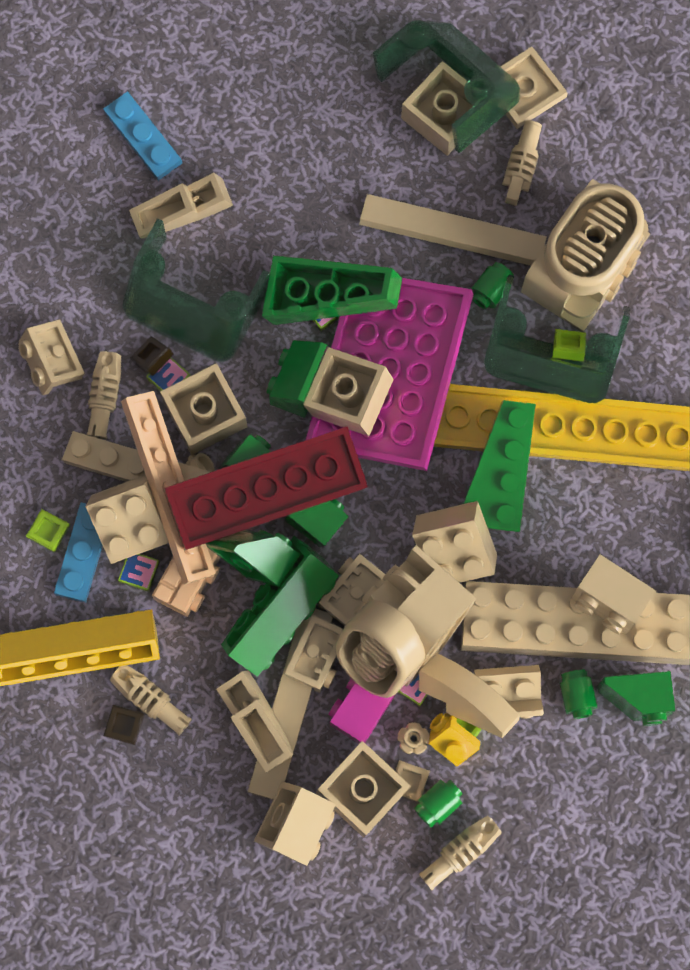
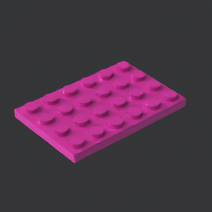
[306,278,474,471]

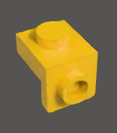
[428,713,481,766]

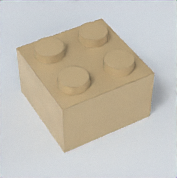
[401,61,489,156]
[303,347,394,436]
[160,363,247,455]
[85,475,169,564]
[412,501,497,583]
[571,554,656,634]
[316,741,411,838]
[254,781,336,866]

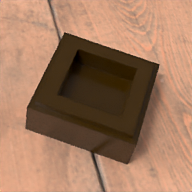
[130,336,174,376]
[103,705,145,746]

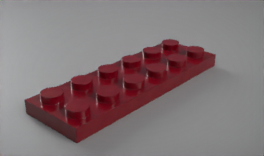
[163,426,368,551]

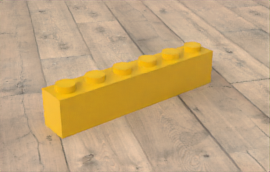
[0,609,160,686]

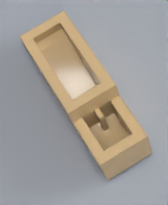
[129,173,233,238]
[419,653,519,738]
[216,670,294,773]

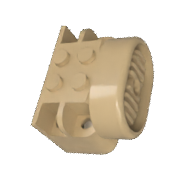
[521,179,650,332]
[335,545,477,698]

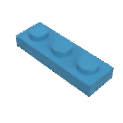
[103,91,183,181]
[54,502,103,603]

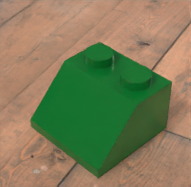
[266,340,328,418]
[206,529,300,587]
[597,671,675,726]

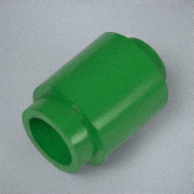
[471,262,514,310]
[559,669,598,719]
[413,779,463,828]

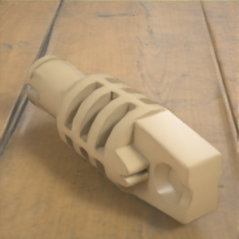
[502,120,542,206]
[86,351,121,440]
[110,665,192,736]
[419,815,502,890]

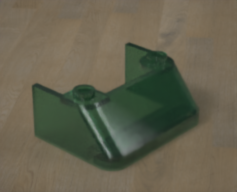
[373,20,520,153]
[122,218,270,362]
[484,274,630,403]

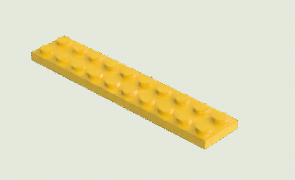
[434,384,690,471]

